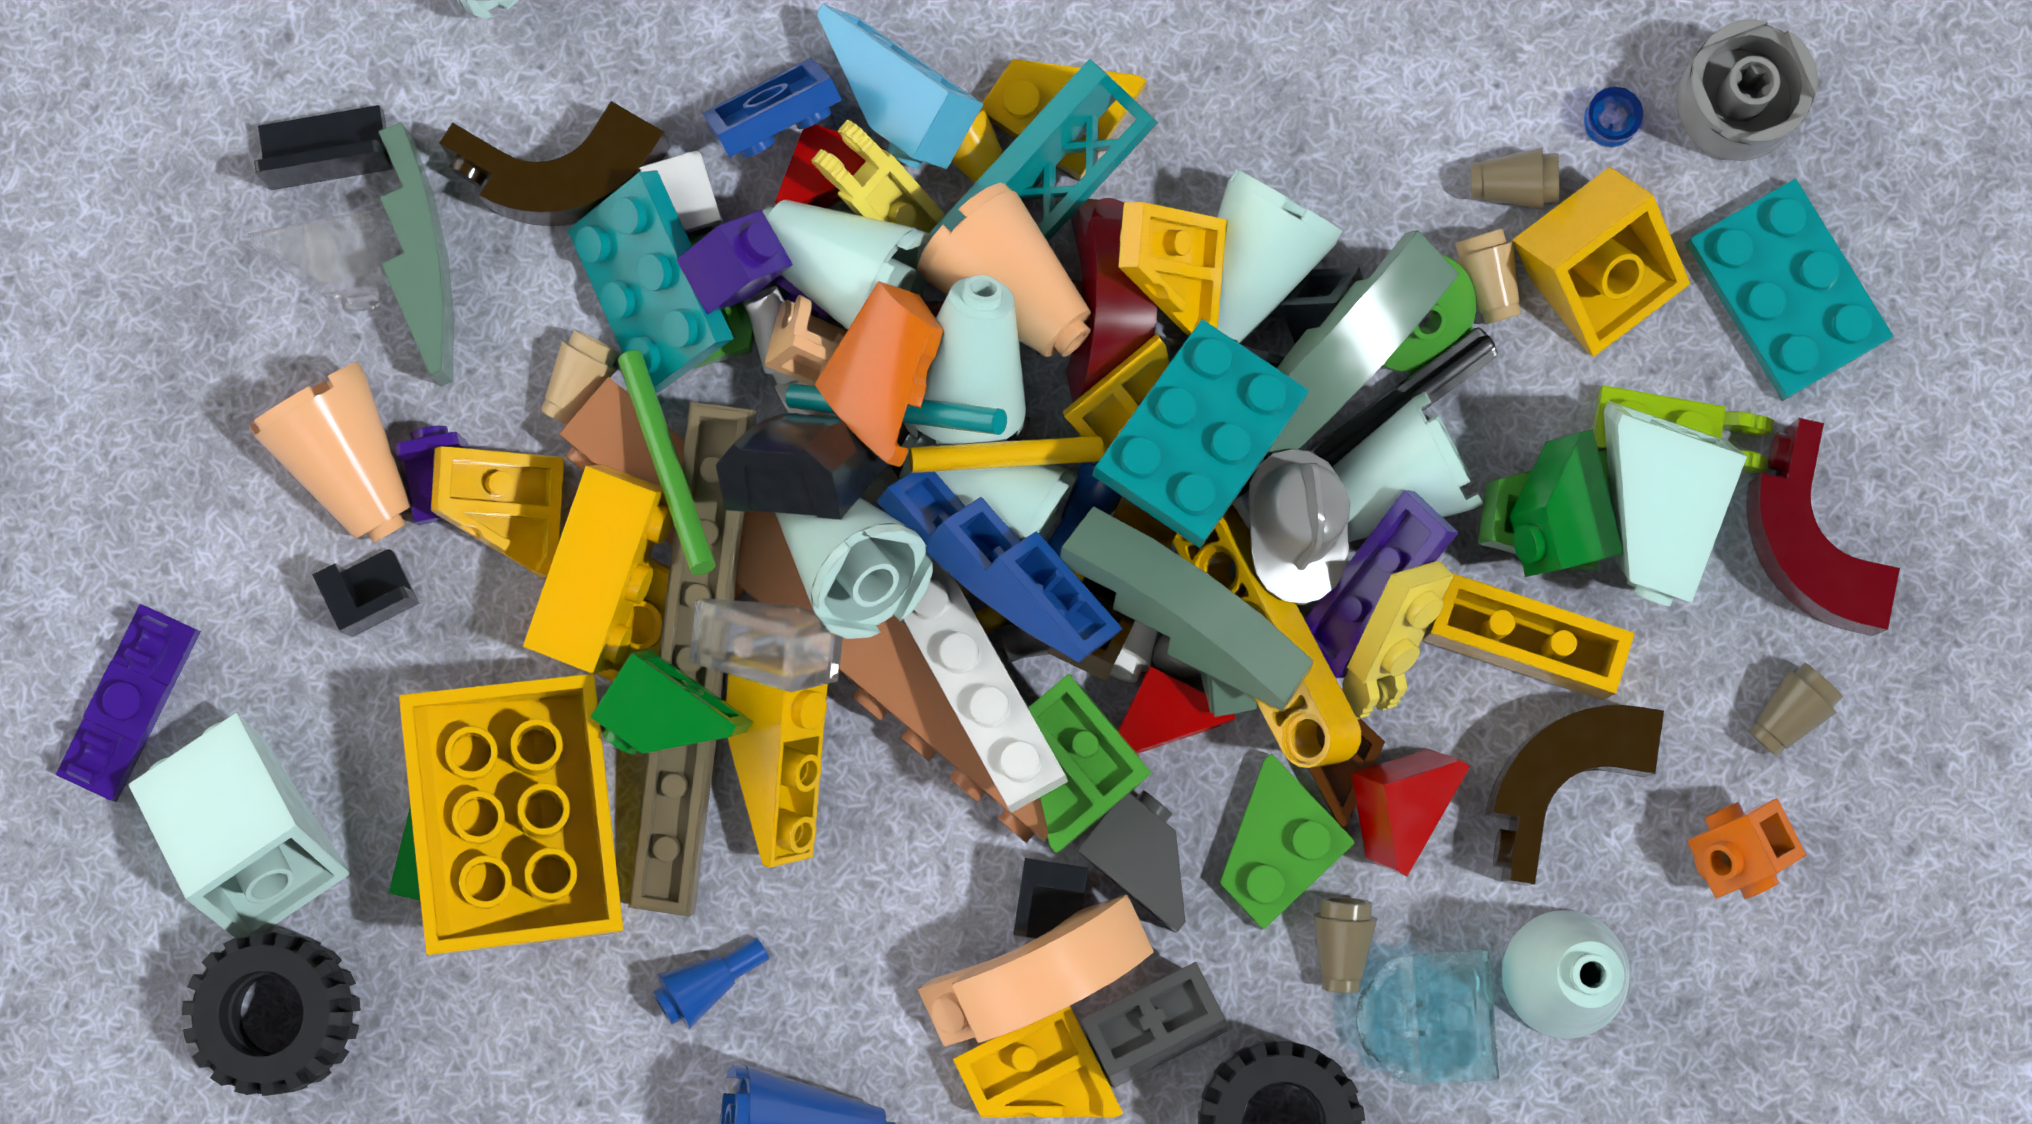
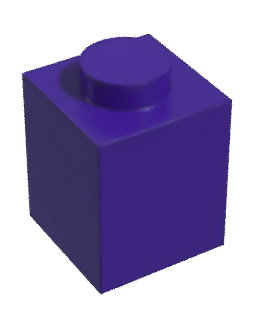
[676,210,793,315]

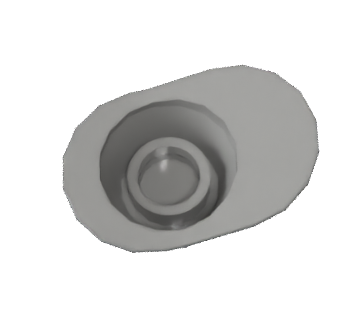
[1248,449,1350,604]

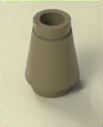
[1471,147,1559,210]
[1748,662,1843,757]
[1313,897,1377,993]

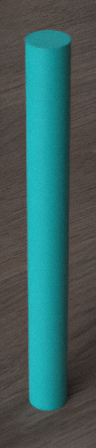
[785,383,1007,435]

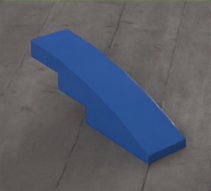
[876,472,1123,663]

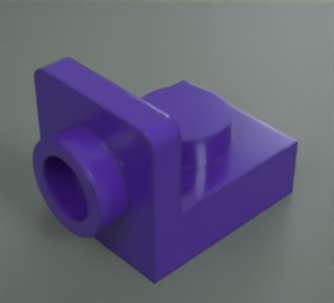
[395,425,468,525]

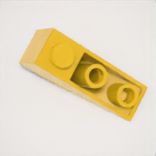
[726,658,829,868]

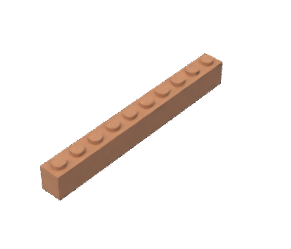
[559,376,1049,844]

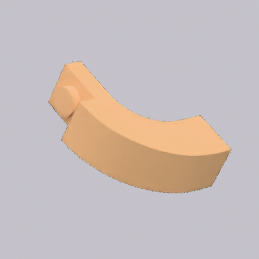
[917,894,1154,1047]

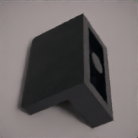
[254,105,393,190]

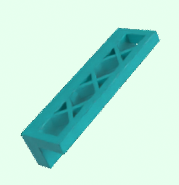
[925,59,1159,247]

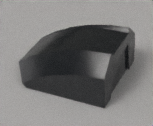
[716,413,888,519]

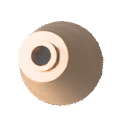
[917,182,1091,357]
[248,361,410,544]

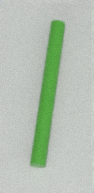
[618,350,716,575]

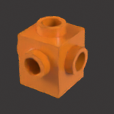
[1687,798,1807,899]

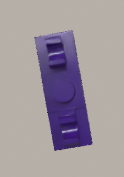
[1305,490,1458,678]
[55,604,201,802]

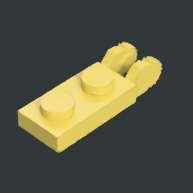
[811,119,945,233]
[1341,561,1454,720]

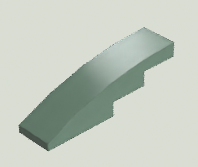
[379,122,455,387]
[1266,230,1459,457]
[1060,507,1313,711]

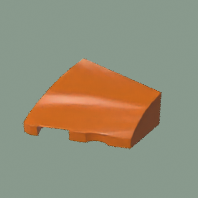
[814,281,943,467]

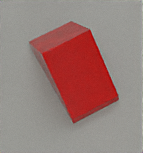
[775,124,886,208]
[1118,666,1235,754]
[1352,749,1470,877]

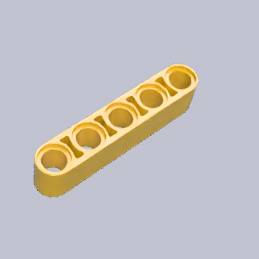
[1173,504,1361,768]

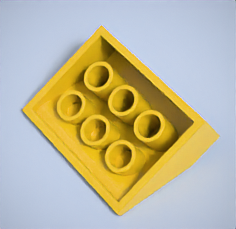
[399,674,624,956]

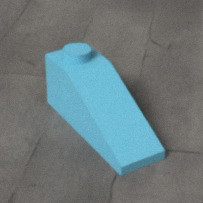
[817,4,983,169]

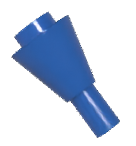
[1047,462,1122,557]
[652,937,769,1029]

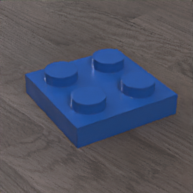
[702,58,842,158]

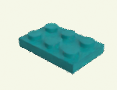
[567,170,734,393]
[1685,178,1894,401]
[1092,319,1310,548]

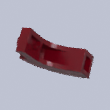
[1066,198,1157,402]
[1746,418,1900,636]

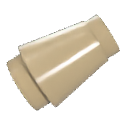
[1454,228,1522,325]
[540,329,619,425]

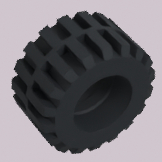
[182,932,361,1096]
[1198,1040,1365,1124]

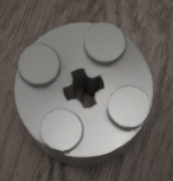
[1677,19,1818,161]

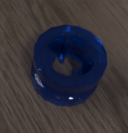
[1583,86,1644,148]

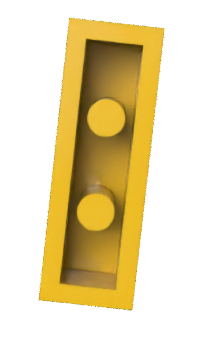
[523,465,673,674]
[1422,573,1635,700]

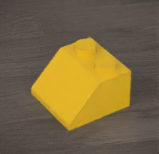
[1512,166,1691,357]

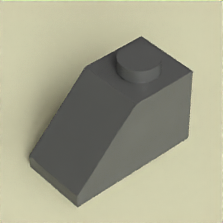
[1077,790,1186,933]

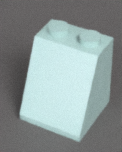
[1604,401,1747,606]
[128,713,351,938]

